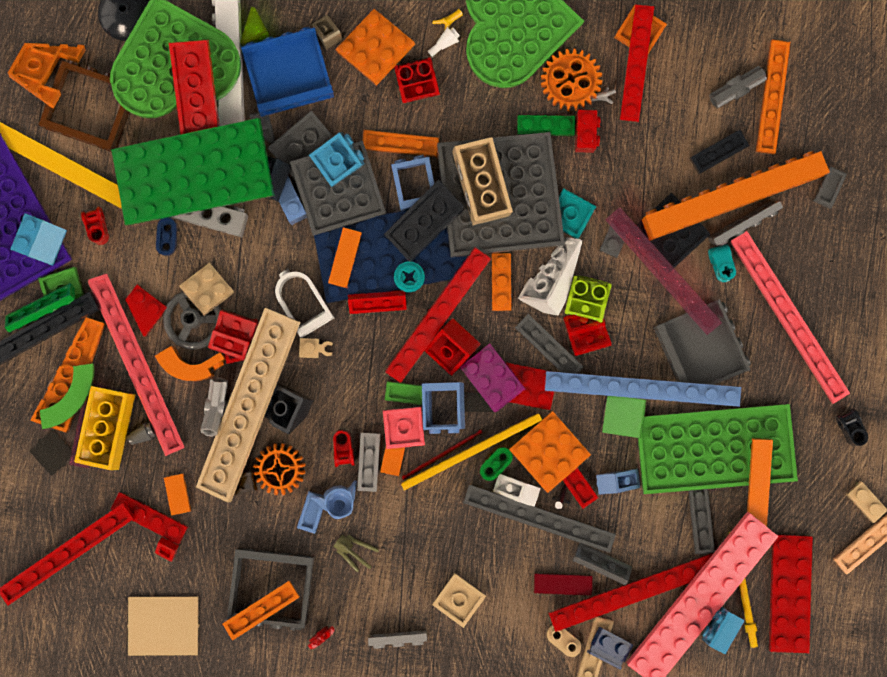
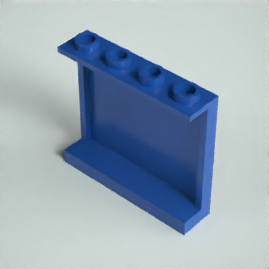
[241,27,334,117]

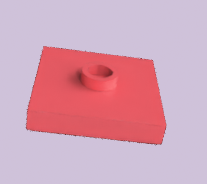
[383,407,425,449]

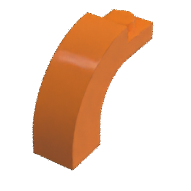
[155,346,226,381]

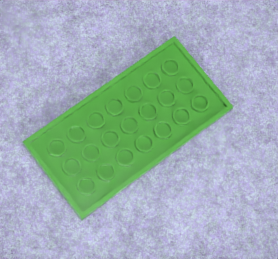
[638,404,798,494]

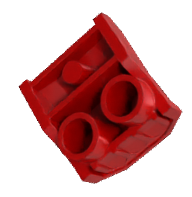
[394,57,440,103]

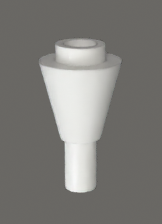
[428,27,460,57]

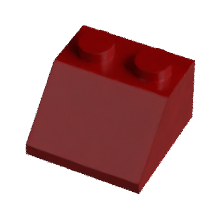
[424,318,481,376]

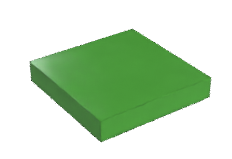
[38,267,85,314]
[602,396,646,438]

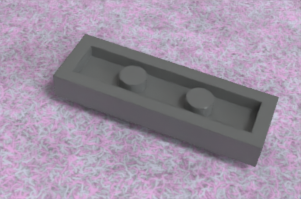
[573,543,632,585]

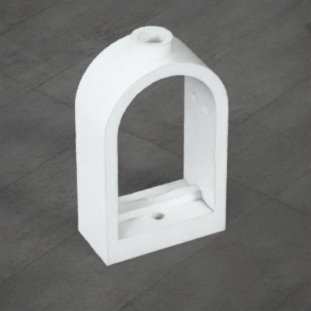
[275,269,334,338]

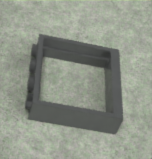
[227,547,314,631]

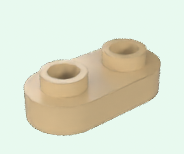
[546,625,581,657]

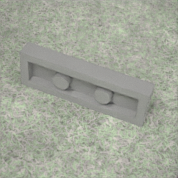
[357,433,380,492]
[368,630,427,649]

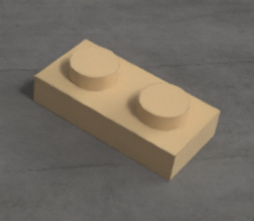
[846,481,887,523]

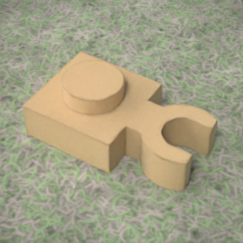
[299,338,333,358]

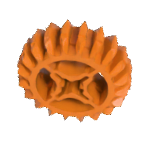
[253,443,306,495]

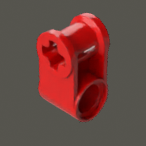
[81,206,109,245]
[333,429,355,467]

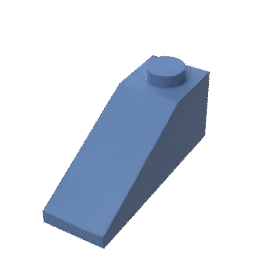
[279,176,307,225]

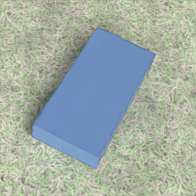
[297,491,323,534]

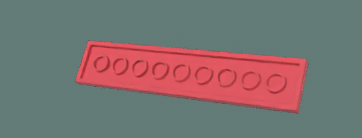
[626,512,778,677]

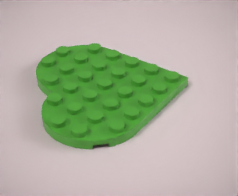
[110,0,241,118]
[466,0,584,88]

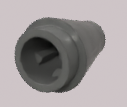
[127,422,156,445]

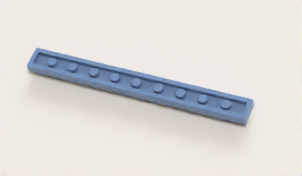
[545,371,741,407]

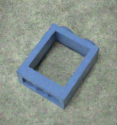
[391,155,434,211]
[422,382,465,434]

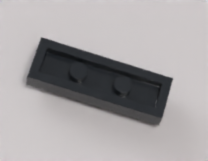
[689,130,750,174]

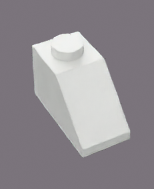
[493,474,541,507]

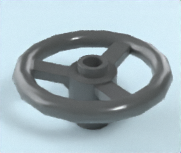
[163,292,221,350]

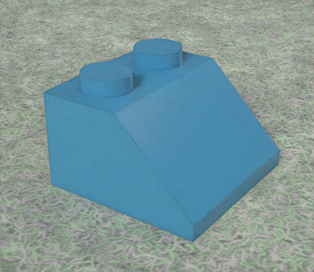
[10,214,67,266]

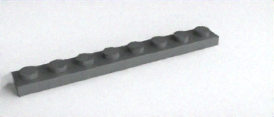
[463,484,616,553]

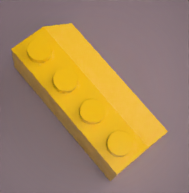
[74,386,135,470]

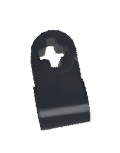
[836,408,868,446]

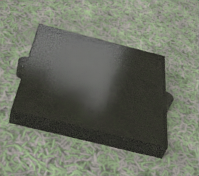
[29,430,76,476]

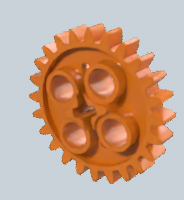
[541,49,602,111]

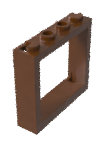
[38,60,130,152]

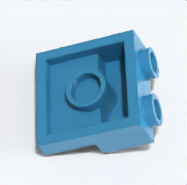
[309,132,365,187]

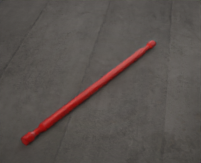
[402,430,482,480]

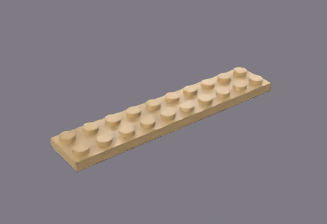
[196,308,300,502]

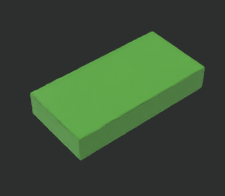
[385,381,422,405]

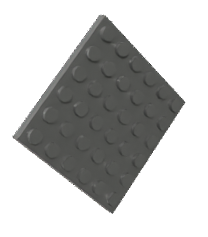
[437,132,565,258]

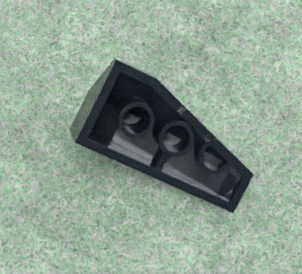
[235,370,314,434]

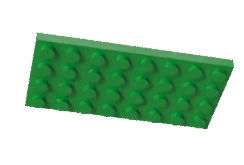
[111,118,274,226]

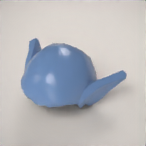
[311,480,357,519]

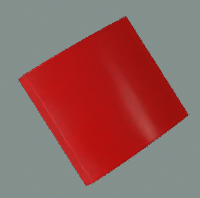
[208,309,258,360]
[563,315,611,356]

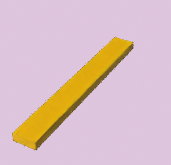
[0,122,122,209]
[401,414,542,490]

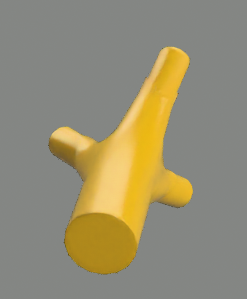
[432,9,463,31]

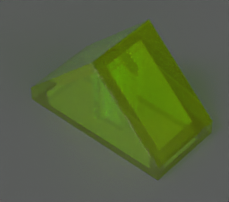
[240,7,270,47]

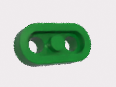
[480,447,513,481]

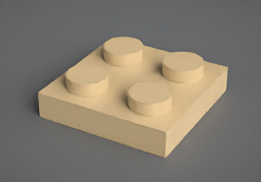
[179,263,234,316]
[432,573,486,628]

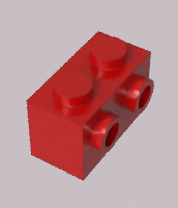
[575,110,601,153]

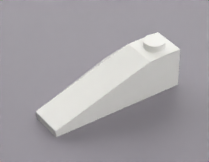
[518,237,582,316]

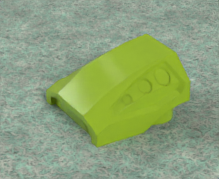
[565,275,612,323]

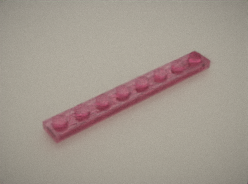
[605,207,722,335]

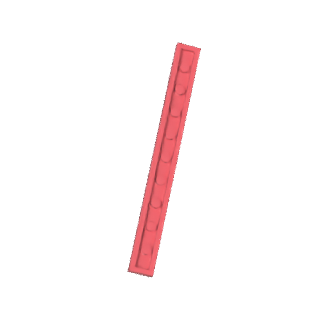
[730,231,850,404]
[88,274,185,456]

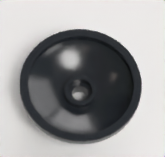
[98,0,150,41]

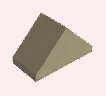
[311,15,342,50]

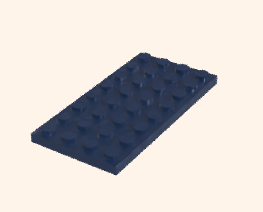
[314,210,467,303]

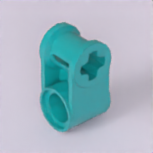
[708,244,736,283]

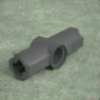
[709,66,767,109]

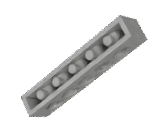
[169,206,248,238]

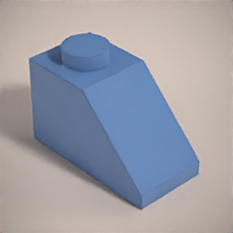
[596,469,640,494]

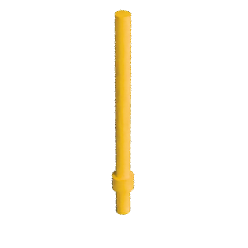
[729,532,758,648]

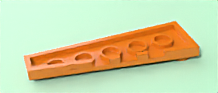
[30,317,106,433]

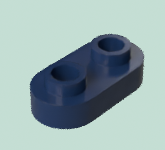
[156,218,178,256]

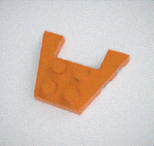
[8,43,86,108]

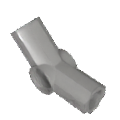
[200,377,228,437]

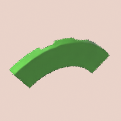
[40,364,95,429]

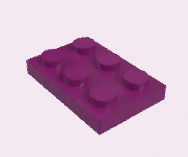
[460,343,525,413]

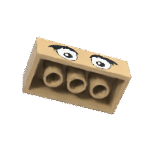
[452,137,513,225]

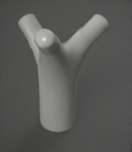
[590,87,616,104]

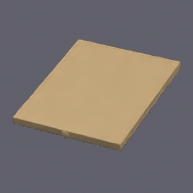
[127,596,200,656]

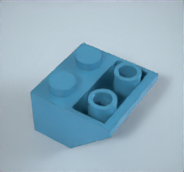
[702,607,745,654]

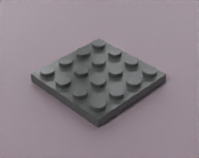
[289,141,386,236]

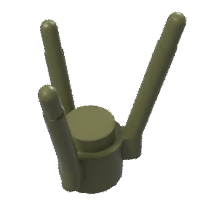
[333,534,379,572]

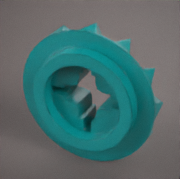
[394,262,425,292]

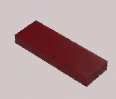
[533,573,592,596]

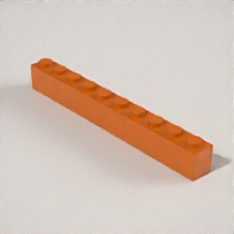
[641,151,830,241]

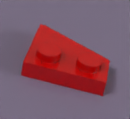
[125,284,167,337]

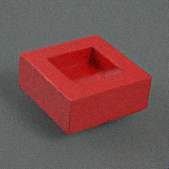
[155,537,179,562]

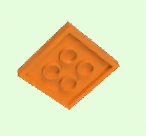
[335,9,415,86]
[509,411,591,493]

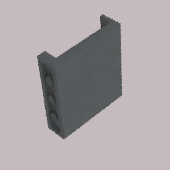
[653,299,751,385]

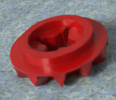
[307,625,335,649]

